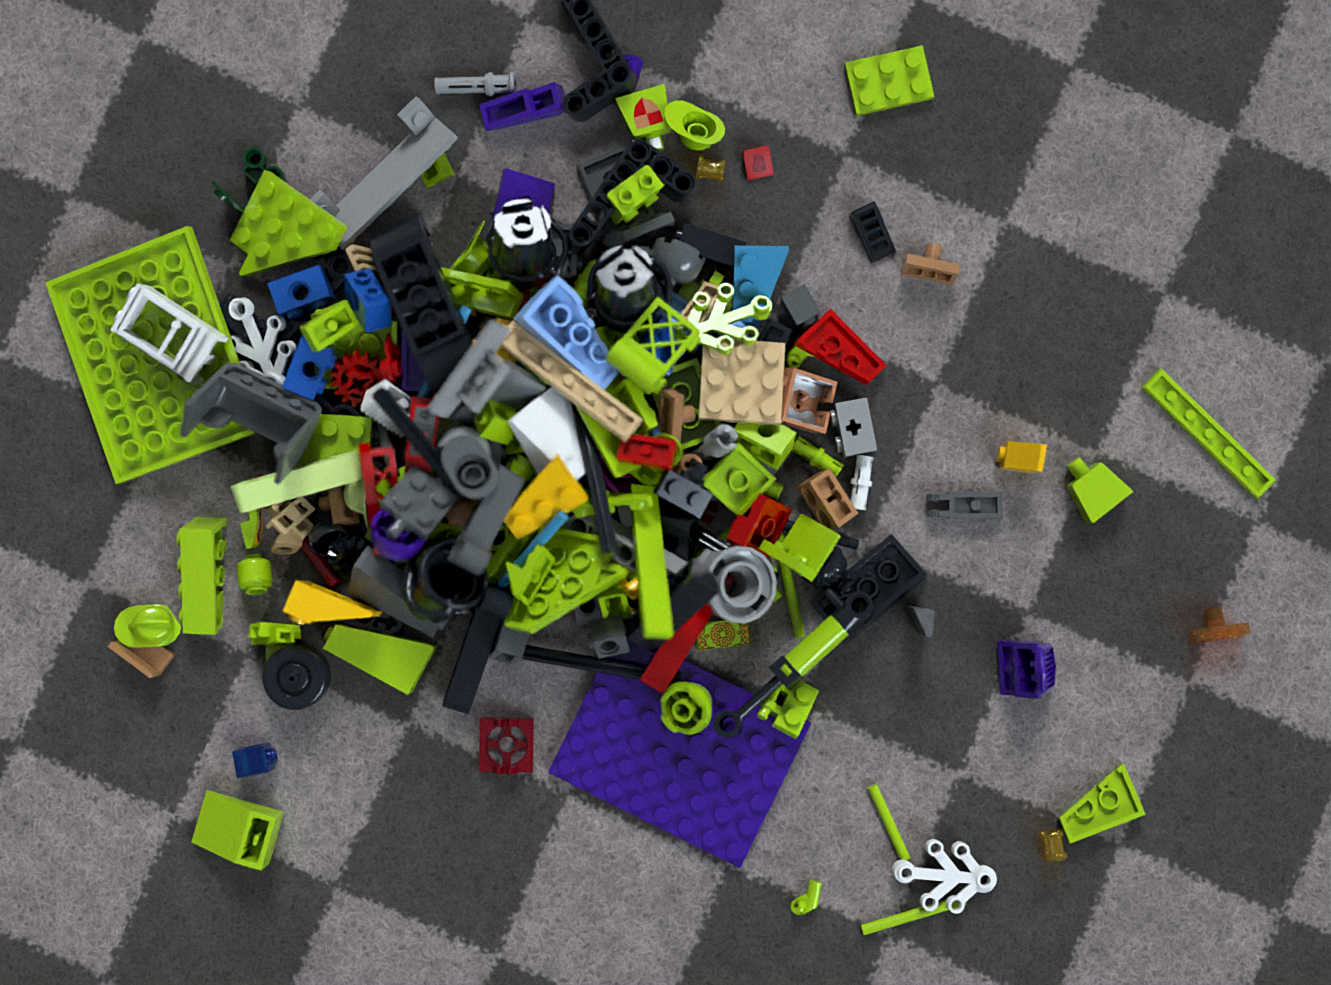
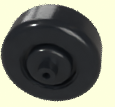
[262,644,331,710]

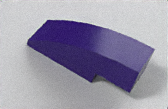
[479,82,566,131]

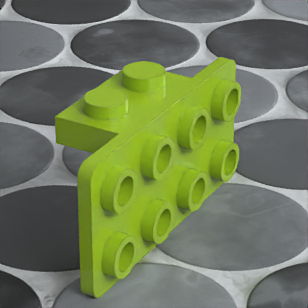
[576,374,658,478]

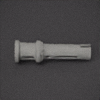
[435,72,516,97]

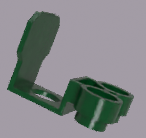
[212,147,286,212]

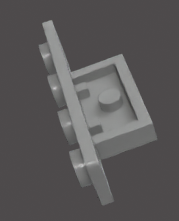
[428,320,511,418]

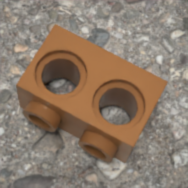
[796,468,858,530]

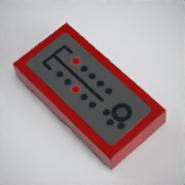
[405,403,439,461]

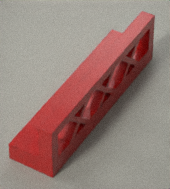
[358,442,398,555]

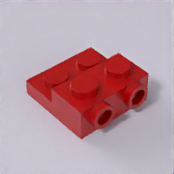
[727,493,793,557]

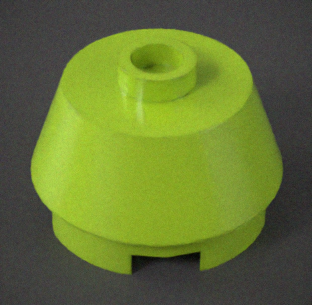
[660,682,712,735]

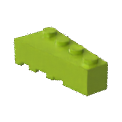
[177,517,228,635]

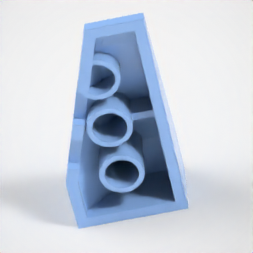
[514,276,619,390]

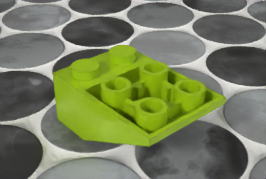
[191,790,284,870]

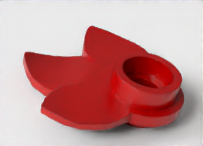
[380,333,402,386]

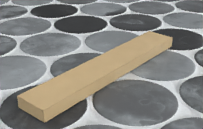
[500,320,643,443]

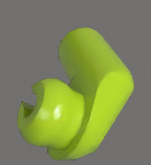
[790,879,822,915]

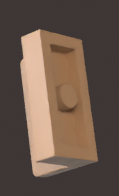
[108,640,176,678]

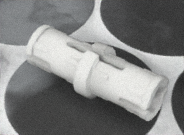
[850,455,874,510]

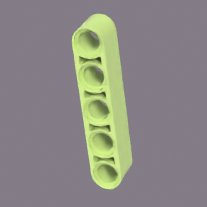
[230,450,363,513]

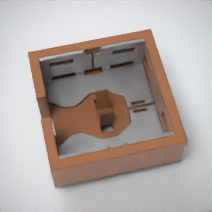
[781,368,837,434]

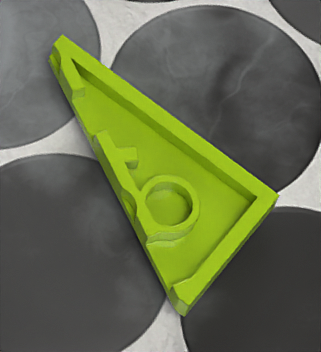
[567,487,653,518]

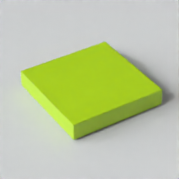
[702,442,776,517]

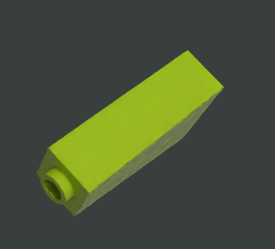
[323,623,438,695]

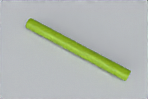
[778,532,805,638]
[861,899,967,935]

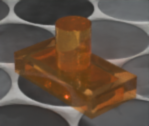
[1188,607,1251,645]

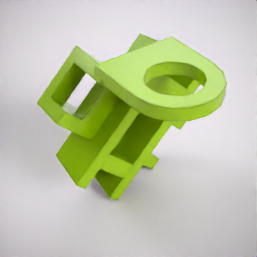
[248,622,301,662]

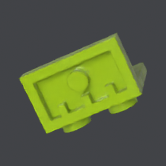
[759,514,840,582]

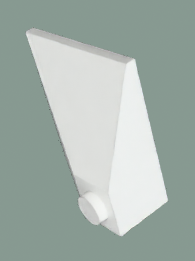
[508,386,598,480]

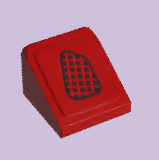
[742,145,774,181]

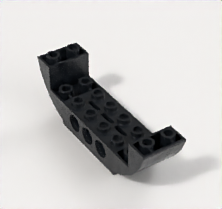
[369,212,474,421]

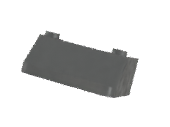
[180,363,322,485]

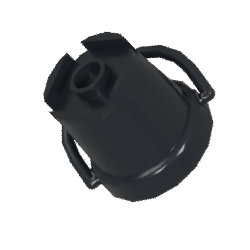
[486,200,569,289]
[587,246,672,334]
[403,537,489,623]

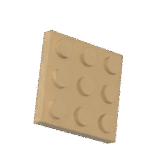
[698,338,785,425]

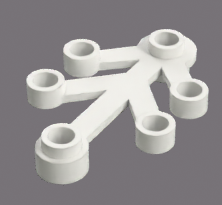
[229,298,296,385]
[892,839,997,914]

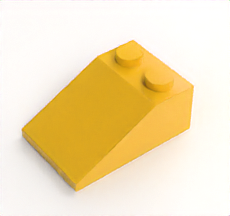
[283,580,382,625]

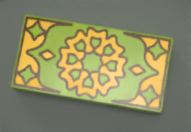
[697,620,751,651]

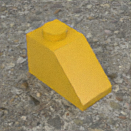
[996,441,1047,474]

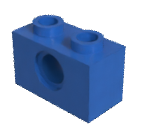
[267,265,336,319]
[344,269,392,333]
[282,335,338,400]

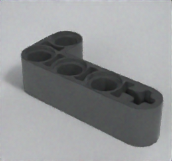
[448,465,524,575]

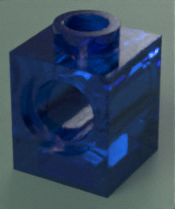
[232,742,278,778]

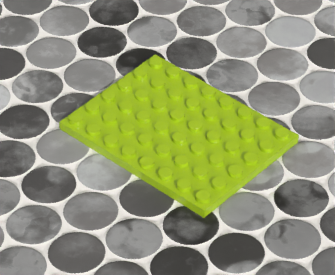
[45,226,256,484]

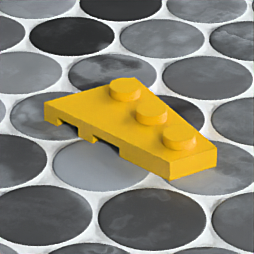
[504,452,588,540]

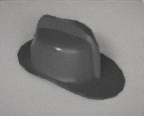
[441,435,498,499]

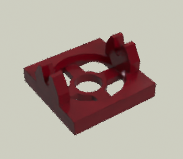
[479,717,534,775]

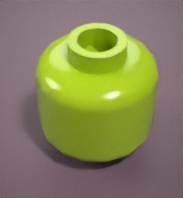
[236,554,273,595]

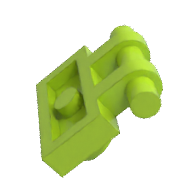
[757,677,819,739]

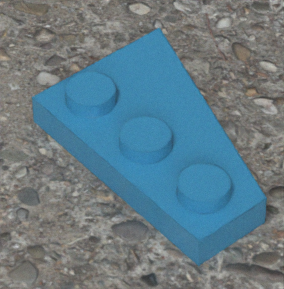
[733,246,789,326]

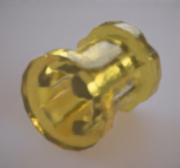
[696,156,726,184]
[1039,829,1068,862]

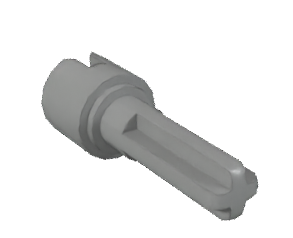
[684,424,738,467]

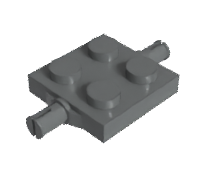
[379,465,459,540]

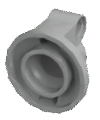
[697,546,777,623]

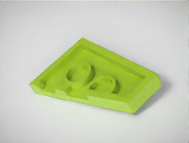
[1057,763,1146,844]

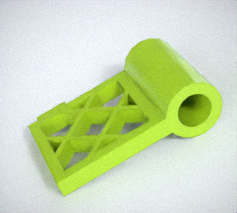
[605,297,701,394]

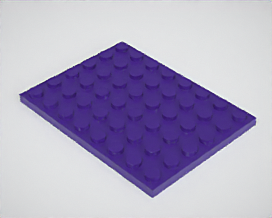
[548,640,811,868]

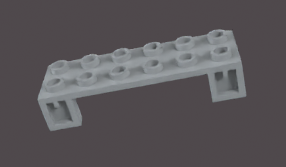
[310,96,458,250]

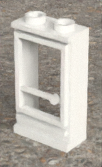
[110,284,229,384]

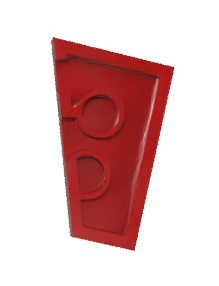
[793,308,886,385]

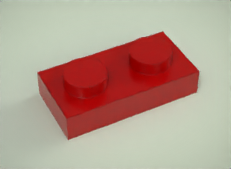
[616,434,677,470]

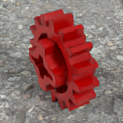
[330,349,383,407]

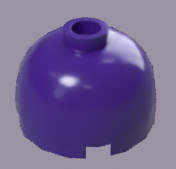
[371,510,426,561]

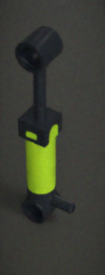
[713,587,874,739]

